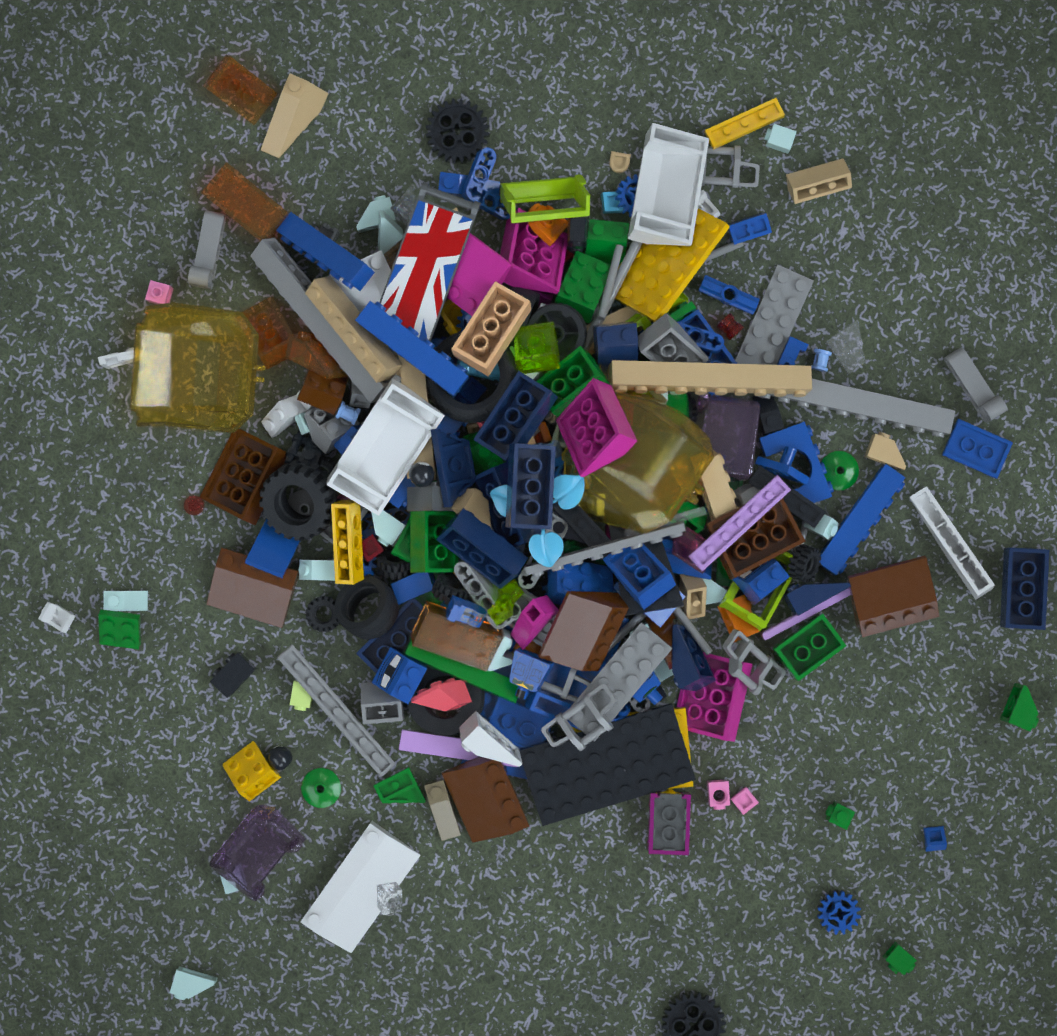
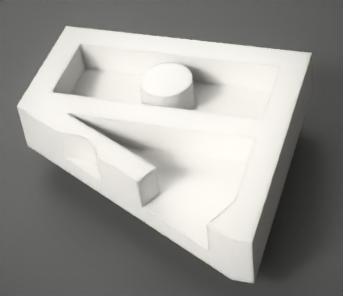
[98,347,146,369]

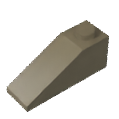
[424,778,461,841]

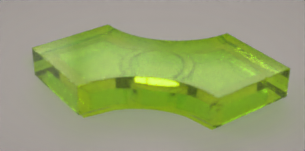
[487,579,524,626]

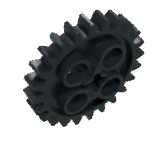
[426,98,490,164]
[661,991,726,1036]

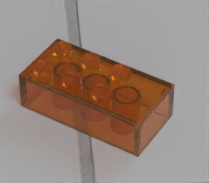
[201,162,289,242]
[411,601,503,672]

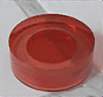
[184,495,205,515]

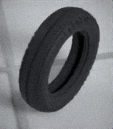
[426,331,518,423]

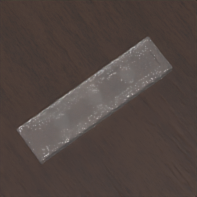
[624,507,706,537]

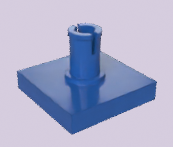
[755,446,810,485]

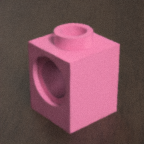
[145,280,174,307]
[707,779,730,810]

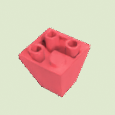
[411,678,472,711]

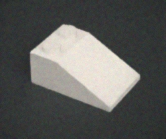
[459,711,522,767]

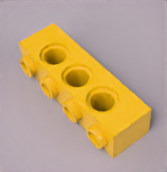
[331,500,364,585]

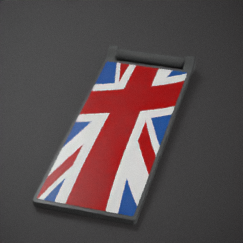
[379,182,481,342]

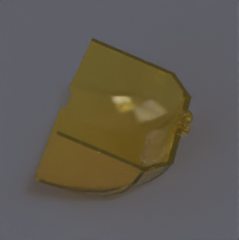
[130,302,265,433]
[562,390,714,534]

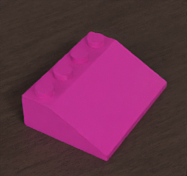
[500,208,567,294]
[447,233,512,316]
[556,378,637,477]
[676,652,753,742]

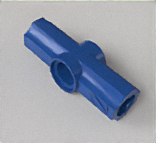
[698,275,760,315]

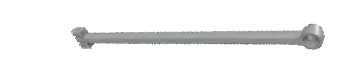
[544,241,642,425]

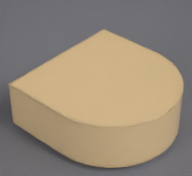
[609,151,631,173]

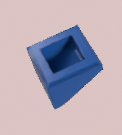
[924,826,947,852]

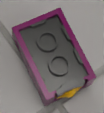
[647,789,691,855]

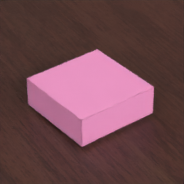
[731,787,759,815]

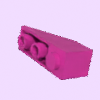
[510,595,558,650]

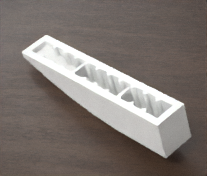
[910,486,995,600]

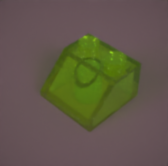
[514,322,560,374]

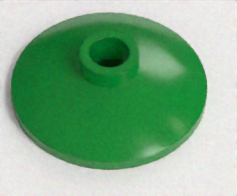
[822,451,859,491]
[301,768,341,808]

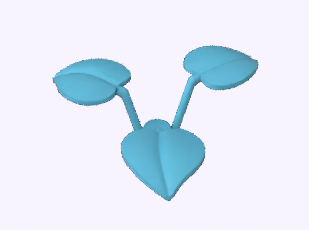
[490,474,585,567]

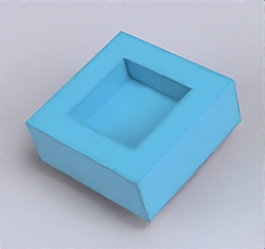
[601,192,624,214]

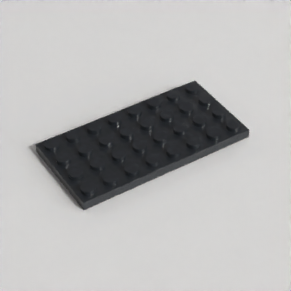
[519,703,696,826]

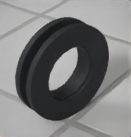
[407,666,485,736]

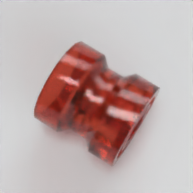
[716,313,744,341]

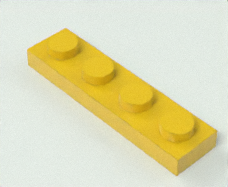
[704,98,785,150]

